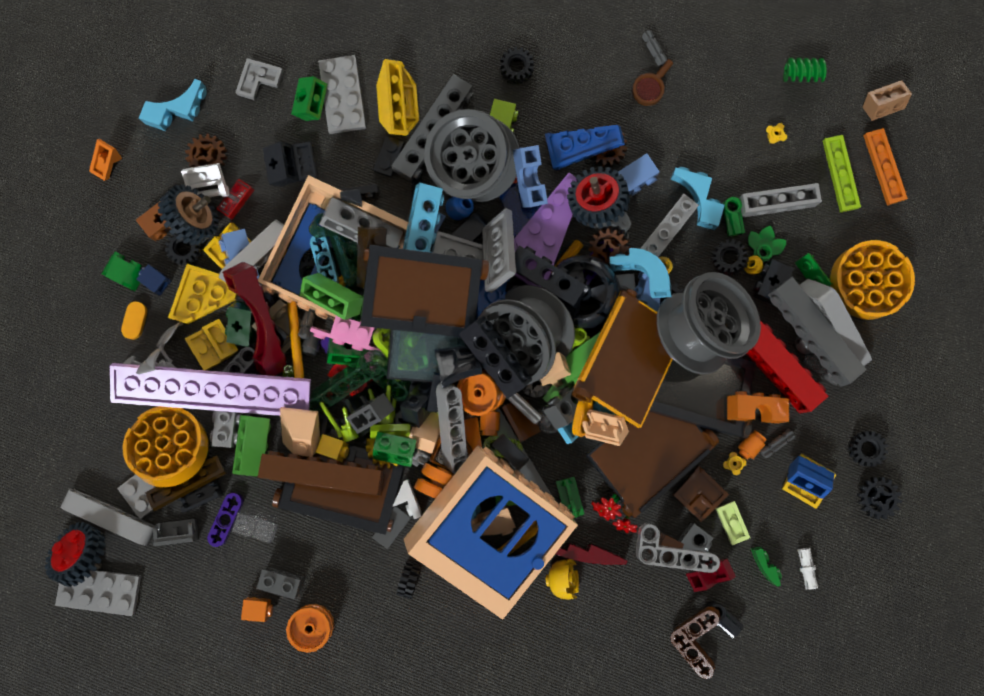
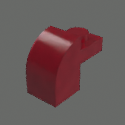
[686,559,736,592]

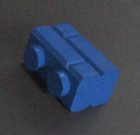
[787,456,834,499]

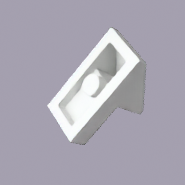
[393,479,423,519]

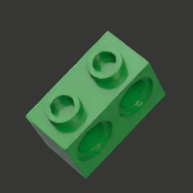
[372,432,417,467]

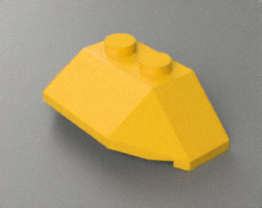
[376,59,419,136]

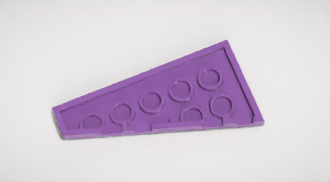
[514,173,577,286]

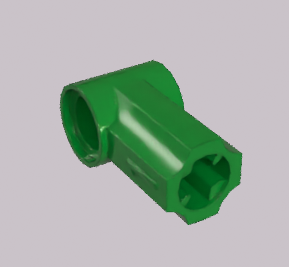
[722,197,745,236]

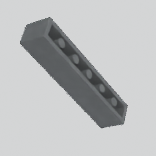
[768,277,867,387]

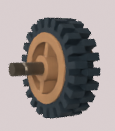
[158,184,219,245]

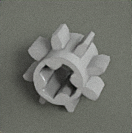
[412,448,430,467]

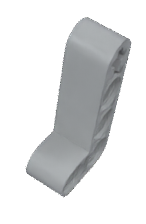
[636,523,720,573]

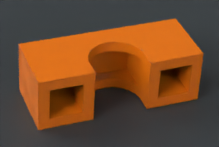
[727,391,789,423]

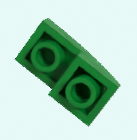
[751,547,782,587]

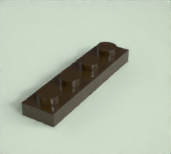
[145,455,227,511]

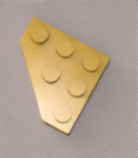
[168,264,238,324]

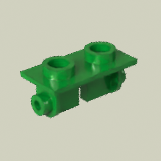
[795,253,832,286]
[556,477,584,518]

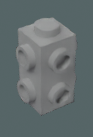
[210,411,242,448]

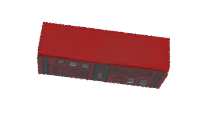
[217,179,254,220]

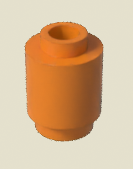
[480,409,500,436]
[738,430,766,460]

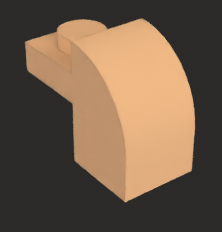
[540,352,571,388]

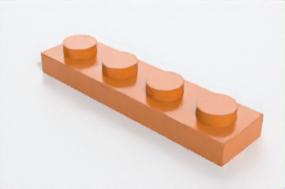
[863,128,908,206]

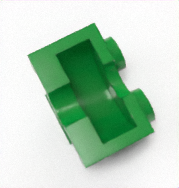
[101,252,142,291]

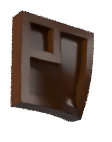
[673,465,729,522]

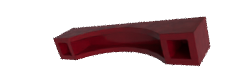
[222,262,288,376]

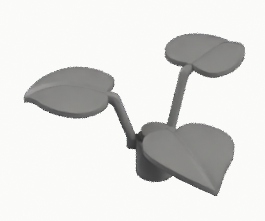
[122,322,183,375]

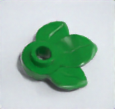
[748,226,786,262]

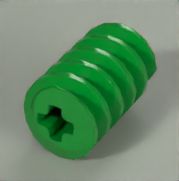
[783,58,827,83]

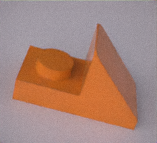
[89,139,122,181]

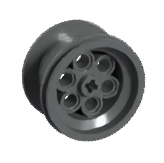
[424,109,519,202]
[657,272,761,374]
[477,285,575,385]

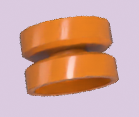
[457,368,506,416]
[414,462,454,499]
[286,604,334,653]

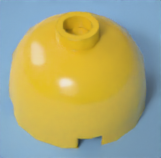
[546,559,579,599]

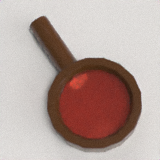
[632,59,673,106]

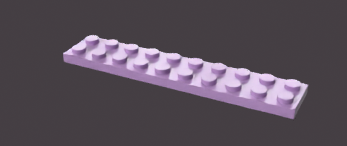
[110,363,311,416]

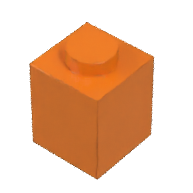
[241,597,273,622]

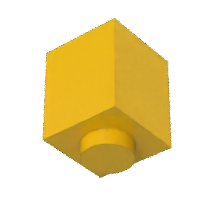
[316,434,349,462]

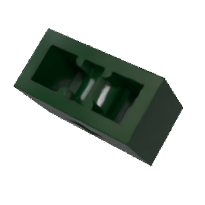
[225,301,256,347]

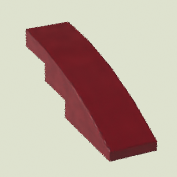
[555,542,627,565]

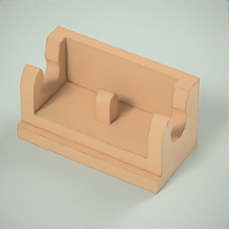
[583,409,629,446]

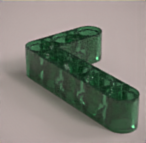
[309,350,411,413]

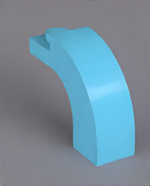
[610,248,672,298]

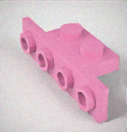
[310,316,383,357]

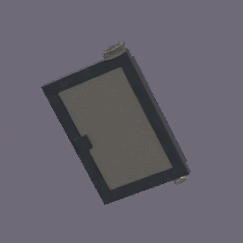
[649,358,756,438]

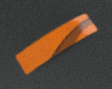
[464,417,482,456]

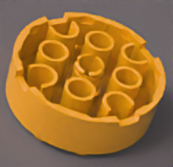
[830,240,915,320]
[123,406,208,487]

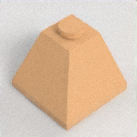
[280,407,320,457]

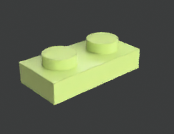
[715,501,750,545]

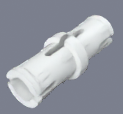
[798,548,818,589]

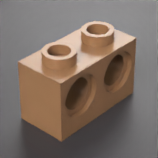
[862,80,912,121]

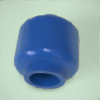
[446,197,474,221]

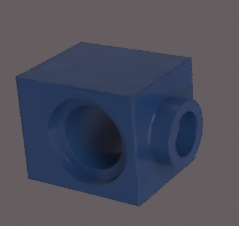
[136,264,172,296]

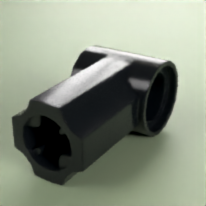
[705,601,744,638]

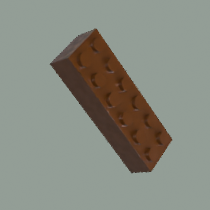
[258,451,385,496]

